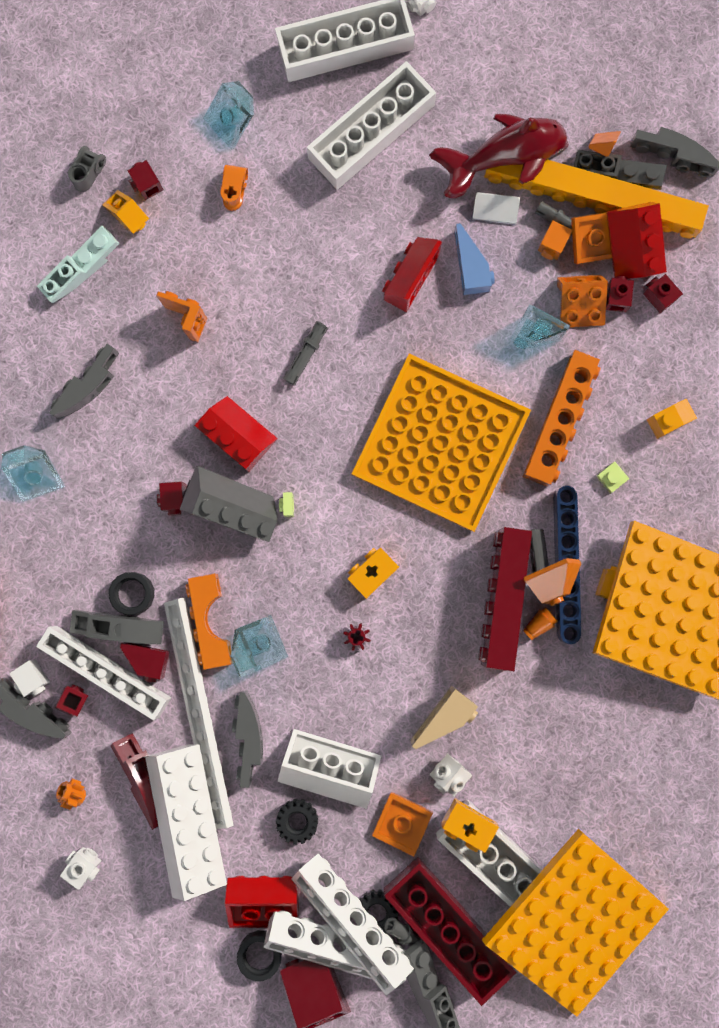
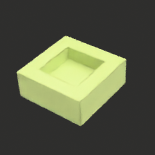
[596,462,629,494]
[279,492,294,517]

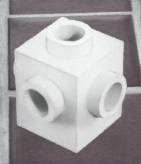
[429,753,472,797]
[60,847,102,890]

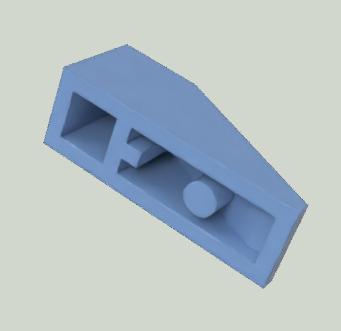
[454,223,495,295]

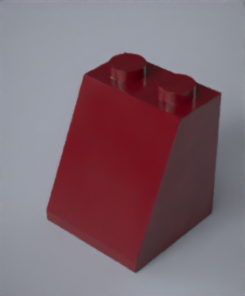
[280,959,351,1028]

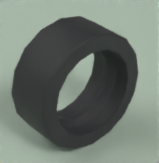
[109,572,155,615]
[237,930,282,981]

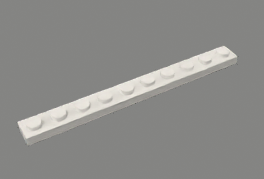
[164,598,233,829]

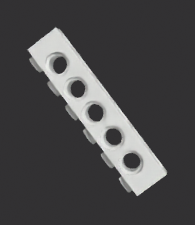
[36,626,171,720]
[292,853,414,995]
[263,911,406,987]

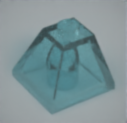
[203,81,254,150]
[511,304,570,350]
[1,445,65,502]
[231,615,288,678]

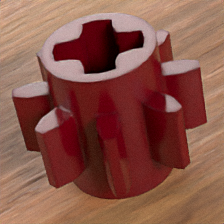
[343,623,371,651]

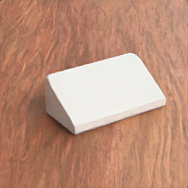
[472,192,520,224]

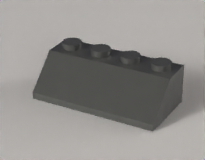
[180,466,277,542]

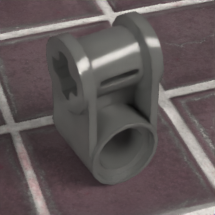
[68,146,106,192]

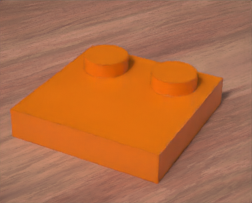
[571,212,612,264]
[372,792,433,857]

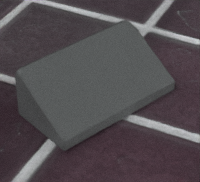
[530,529,549,573]

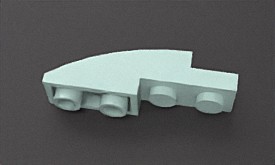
[37,226,120,303]

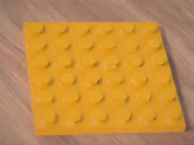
[351,353,531,532]
[592,521,719,700]
[482,828,669,1017]

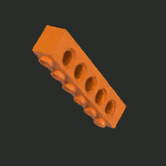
[523,350,601,487]

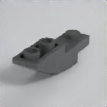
[630,127,719,177]
[573,150,667,190]
[49,344,119,419]
[70,609,164,644]
[0,677,72,739]
[232,690,263,788]
[403,939,460,1028]

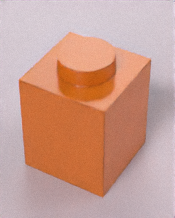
[538,220,572,260]

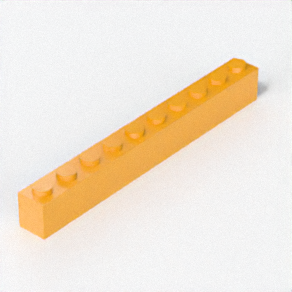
[484,159,709,238]

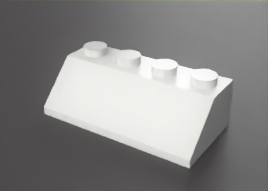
[278,729,381,809]

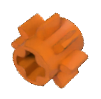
[56,778,86,810]

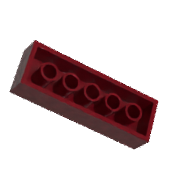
[478,527,532,672]
[384,857,517,1006]

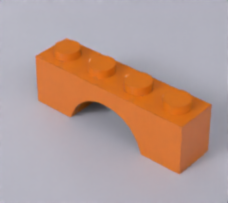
[185,573,234,670]

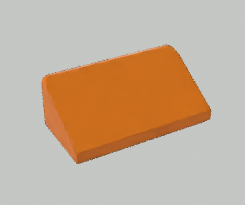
[588,131,621,157]

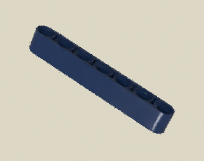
[553,486,581,644]

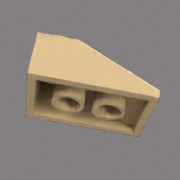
[410,686,478,749]

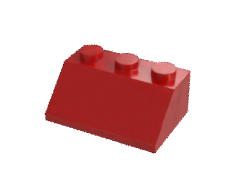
[606,202,667,278]
[382,237,442,313]
[194,396,278,472]
[225,876,299,928]

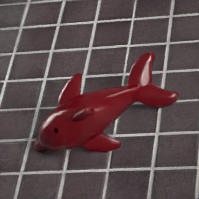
[429,114,569,198]

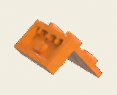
[557,275,608,328]
[156,291,207,343]

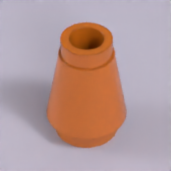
[523,607,558,640]

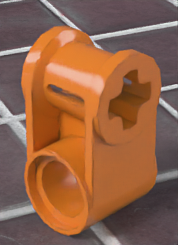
[220,165,248,211]

